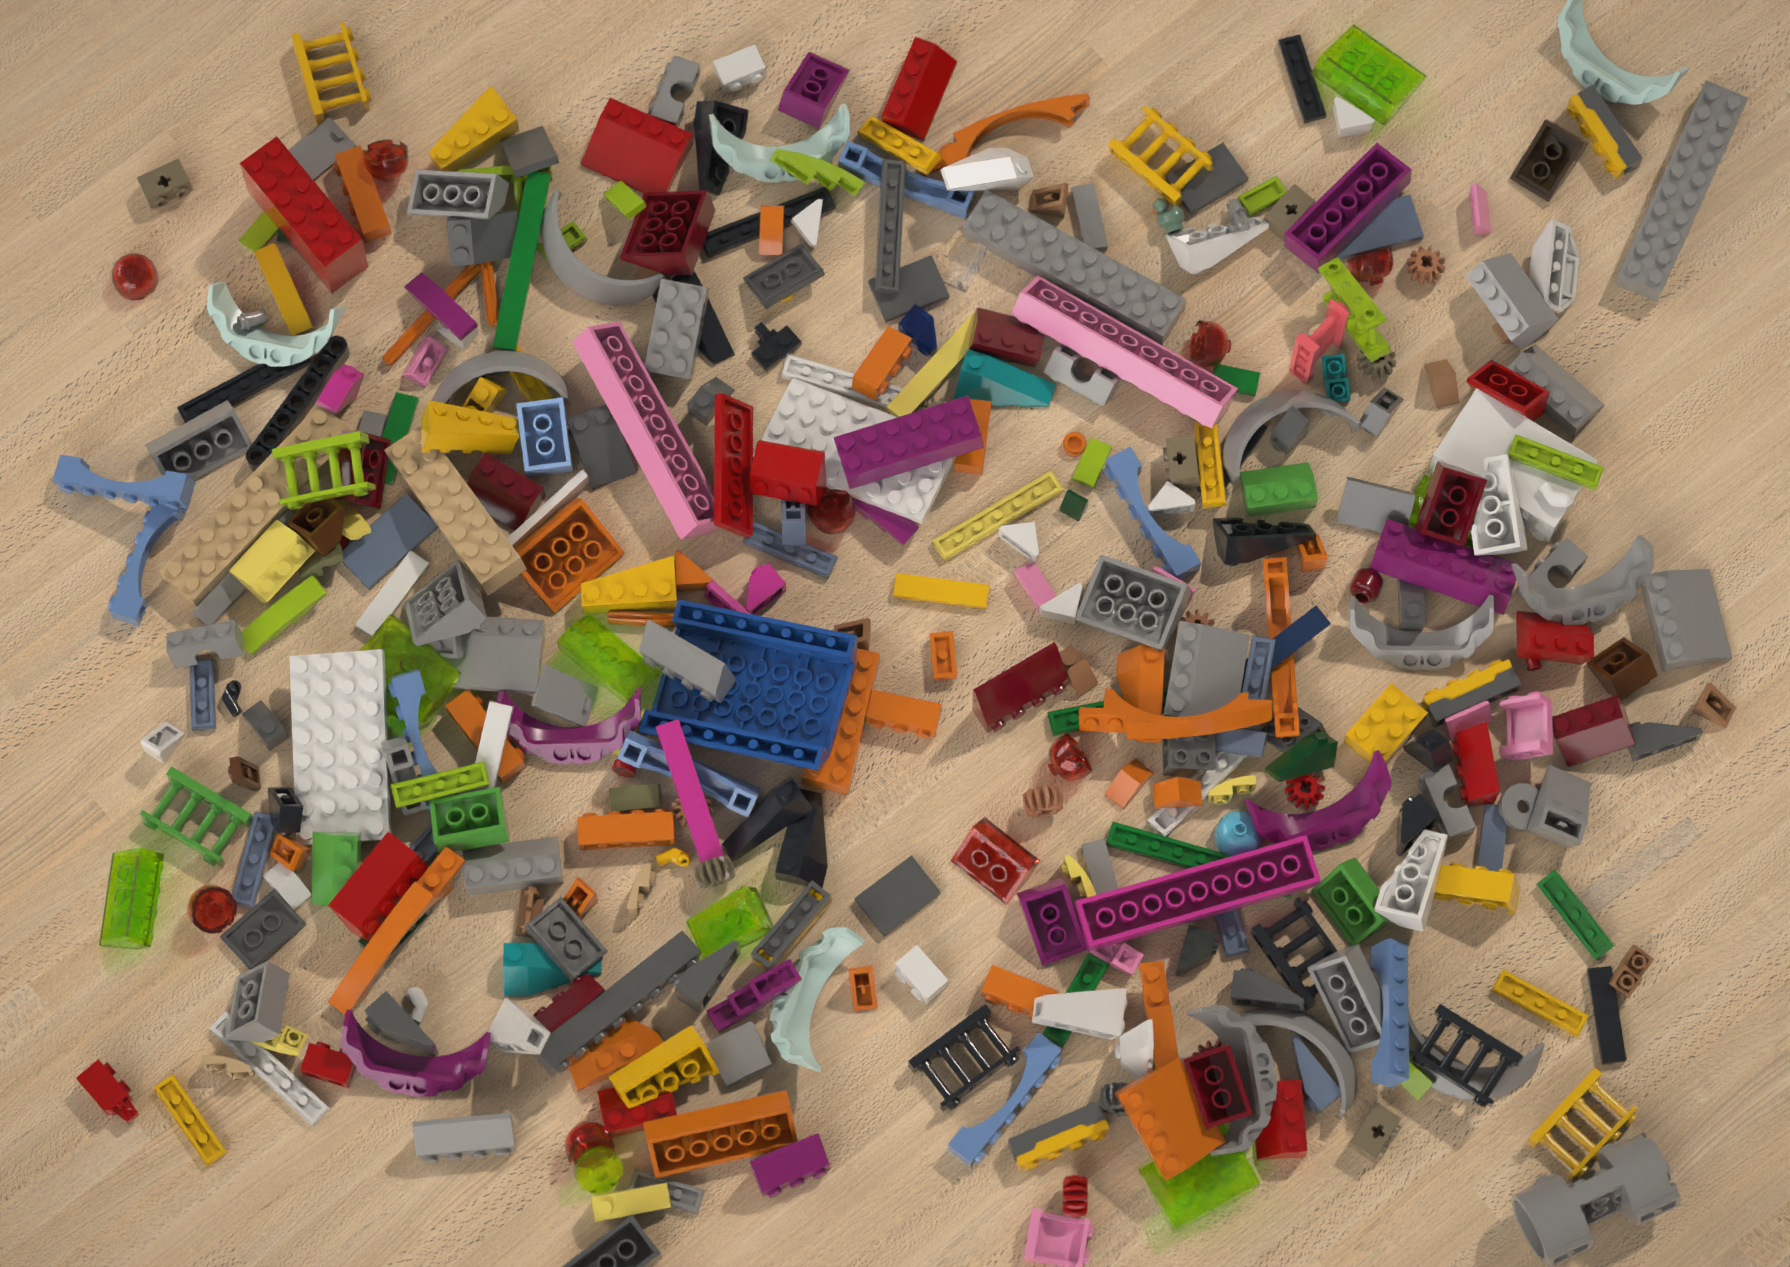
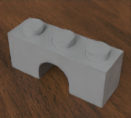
[648,55,701,128]
[1044,344,1121,406]
[1517,538,1588,600]
[166,620,244,669]
[381,735,427,816]
[1418,764,1476,843]

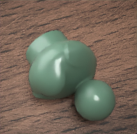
[1152,198,1185,234]

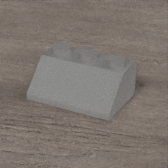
[226,961,290,1043]

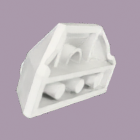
[1529,220,1580,314]

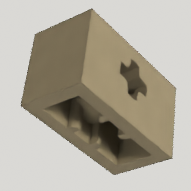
[137,158,193,209]
[1264,184,1315,241]
[1163,435,1200,490]
[1349,1102,1402,1163]

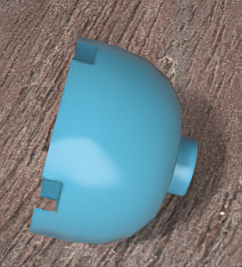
[1214,810,1262,856]

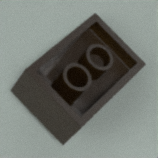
[1510,119,1589,202]

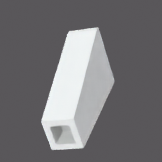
[1032,988,1128,1040]
[488,998,550,1054]

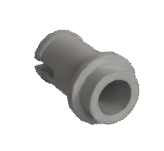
[236,308,268,330]

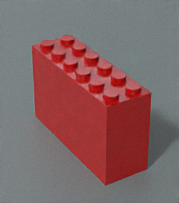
[240,136,368,294]

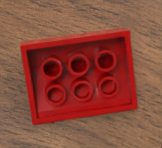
[581,98,693,193]

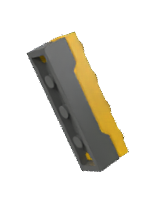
[1567,85,1643,180]
[1421,659,1521,728]
[751,881,832,971]
[1008,1101,1109,1171]

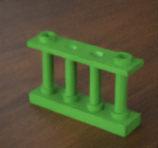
[140,766,253,867]

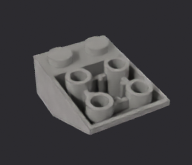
[1527,764,1591,849]

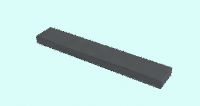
[875,159,906,295]

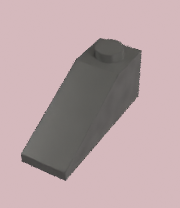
[1398,579,1426,631]
[1628,722,1703,762]
[1231,968,1305,1011]

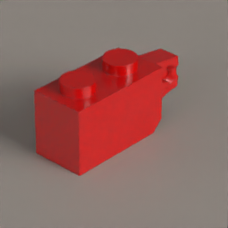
[76,1059,139,1124]

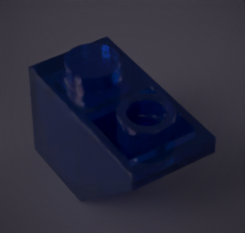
[898,304,937,357]

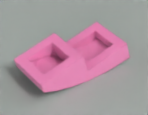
[1089,942,1144,976]

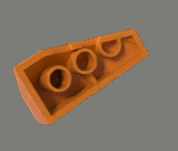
[1116,644,1165,743]

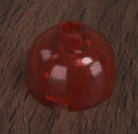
[362,139,409,182]
[1347,247,1394,286]
[112,253,159,300]
[1190,320,1231,367]
[807,489,856,535]
[1048,733,1092,781]
[187,884,237,934]
[565,1121,615,1167]

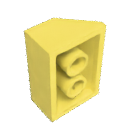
[228,519,315,603]

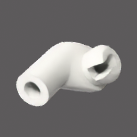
[1539,482,1574,508]
[406,987,428,1023]

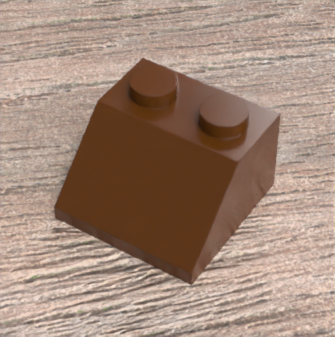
[285,498,346,556]
[1586,637,1658,700]

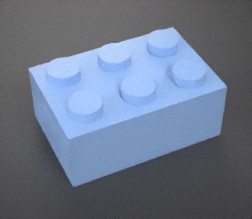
[516,397,573,478]

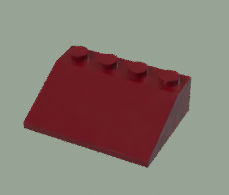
[620,190,716,276]
[972,642,1068,733]

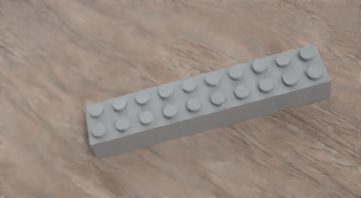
[1615,80,1748,302]
[963,189,1186,346]

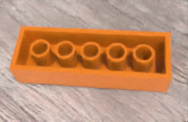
[802,648,880,795]
[643,1090,798,1178]

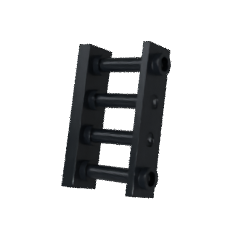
[1250,897,1338,1011]
[908,1004,1021,1111]
[1409,1004,1523,1108]

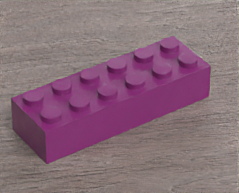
[1284,143,1412,274]
[833,396,984,490]
[1369,519,1521,615]

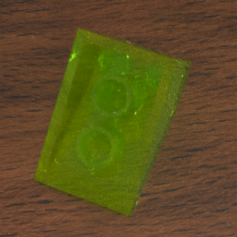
[686,886,774,959]

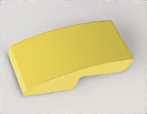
[338,502,371,540]
[1207,775,1256,805]
[1061,855,1096,898]
[251,1025,308,1056]

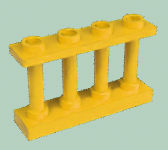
[291,21,372,124]
[1108,105,1214,206]
[1527,1068,1638,1181]

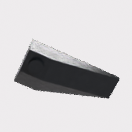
[694,100,749,195]
[653,270,735,365]
[1212,518,1317,566]
[722,776,812,862]
[775,788,828,888]

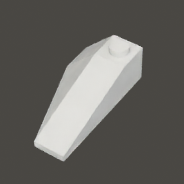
[941,148,1034,191]
[1166,217,1269,274]
[1471,454,1527,556]
[1374,830,1448,932]
[1115,1020,1154,1080]

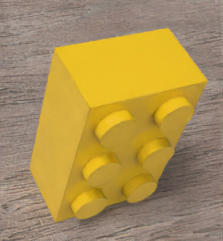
[1343,683,1428,764]

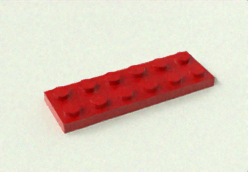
[714,393,753,538]

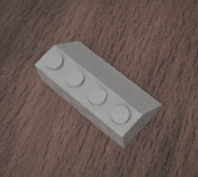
[407,170,509,219]
[1465,253,1559,350]
[1507,344,1604,438]
[145,400,252,480]
[639,620,736,703]
[463,836,563,896]
[1307,944,1383,1054]
[412,1113,516,1163]

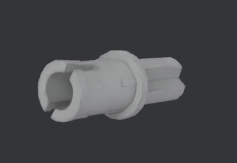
[1226,199,1250,232]

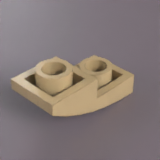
[627,863,656,915]
[202,1055,254,1081]

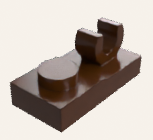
[228,756,261,791]

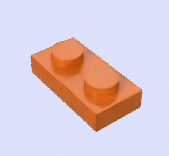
[929,631,957,681]

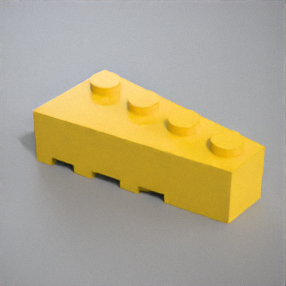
[429,85,519,172]
[421,400,520,454]
[581,556,677,614]
[1433,863,1520,915]
[609,1026,720,1109]

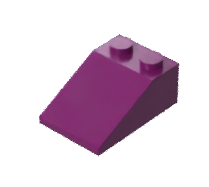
[778,52,850,129]
[1016,877,1087,966]

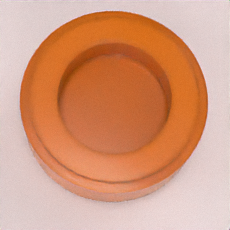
[1063,432,1086,457]

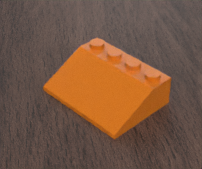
[515,498,625,613]
[1114,1056,1226,1181]

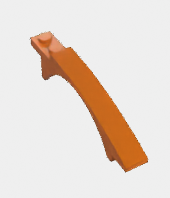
[919,93,1090,177]
[1263,557,1300,738]
[1079,688,1272,739]
[328,846,466,1015]
[1139,961,1178,1069]

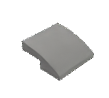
[706,1021,774,1087]

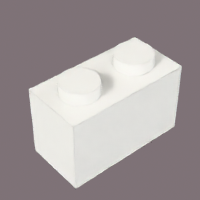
[713,44,766,93]
[895,945,949,1004]

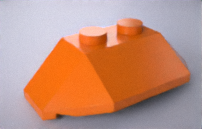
[569,1017,663,1091]

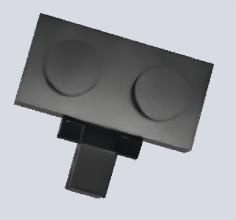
[751,322,802,372]

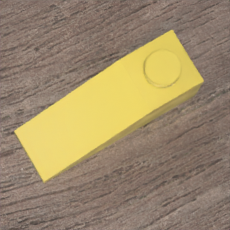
[591,1183,671,1222]

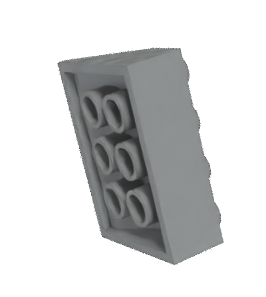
[1075,555,1192,651]
[404,559,487,646]
[1640,569,1732,672]
[442,616,545,694]
[1164,621,1250,717]

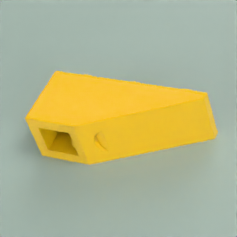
[462,376,508,413]

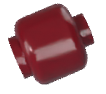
[1350,568,1383,604]

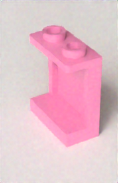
[1499,692,1553,761]
[1024,1208,1094,1267]

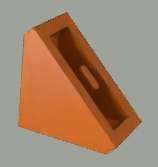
[1296,534,1327,572]
[675,550,713,592]
[1105,758,1154,809]
[1153,777,1202,809]
[269,833,312,871]
[563,877,598,919]
[848,965,878,1011]

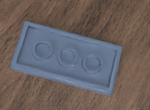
[1334,195,1424,260]
[342,494,438,590]

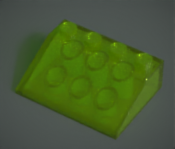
[1311,25,1427,126]
[360,614,462,730]
[1138,1124,1261,1234]

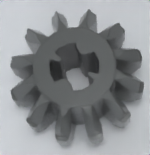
[1099,1082,1130,1117]

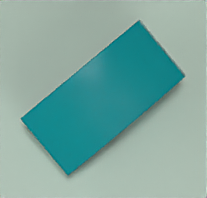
[1320,353,1351,402]

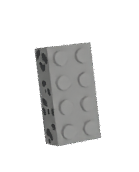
[645,279,710,379]

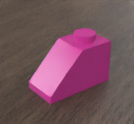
[316,364,364,414]
[746,563,786,615]

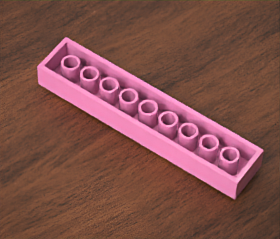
[1011,276,1238,428]
[572,321,718,540]

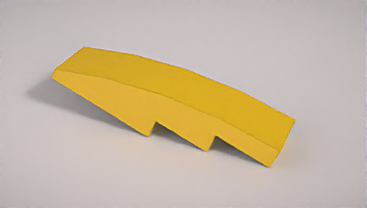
[254,243,313,336]

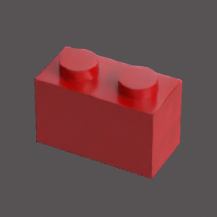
[300,1041,356,1089]

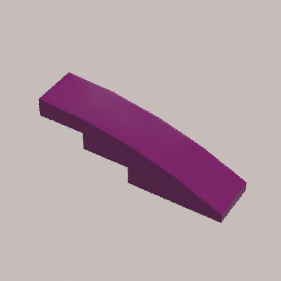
[404,272,478,341]
[835,491,919,546]
[706,959,802,1033]

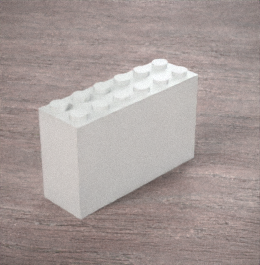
[1428,388,1598,542]

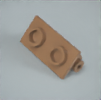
[515,886,545,937]

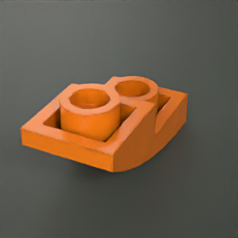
[759,205,784,256]

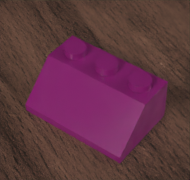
[750,1133,830,1198]

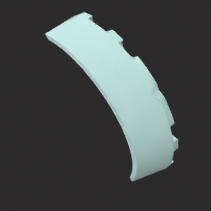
[1558,0,1690,105]
[709,103,850,183]
[207,282,346,367]
[770,927,865,1072]

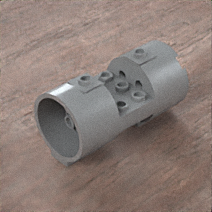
[1511,1133,1681,1267]

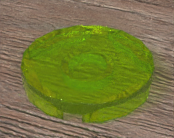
[574,1146,623,1194]

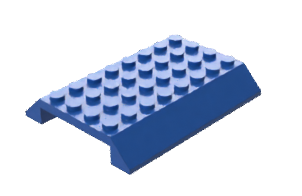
[638,599,857,771]

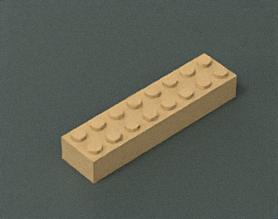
[384,426,527,596]

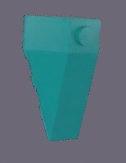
[953,349,1056,407]
[503,943,602,997]

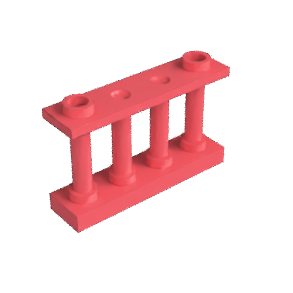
[1289,299,1350,385]

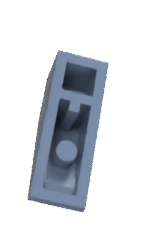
[781,500,806,546]
[1291,1036,1341,1115]

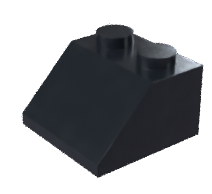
[1396,794,1439,857]

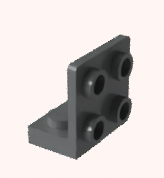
[1260,707,1327,753]
[1162,734,1216,776]

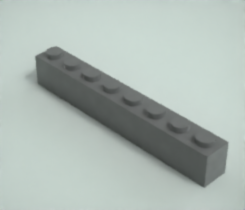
[533,931,701,1076]

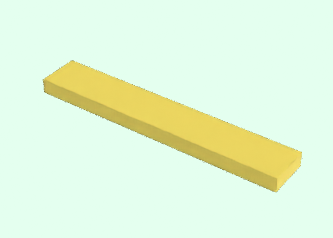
[886,311,976,417]
[932,470,1064,562]

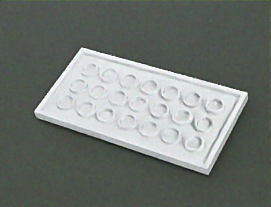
[753,378,956,524]
[290,649,392,846]

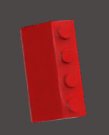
[882,37,957,141]
[328,832,429,942]

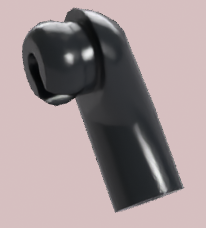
[222,680,242,717]

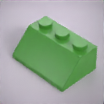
[1240,462,1318,517]
[429,787,510,854]
[312,832,361,906]
[1311,858,1391,946]

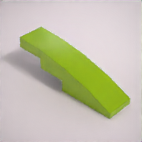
[770,149,865,196]
[242,575,328,655]

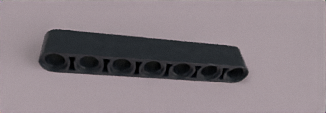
[246,335,350,472]

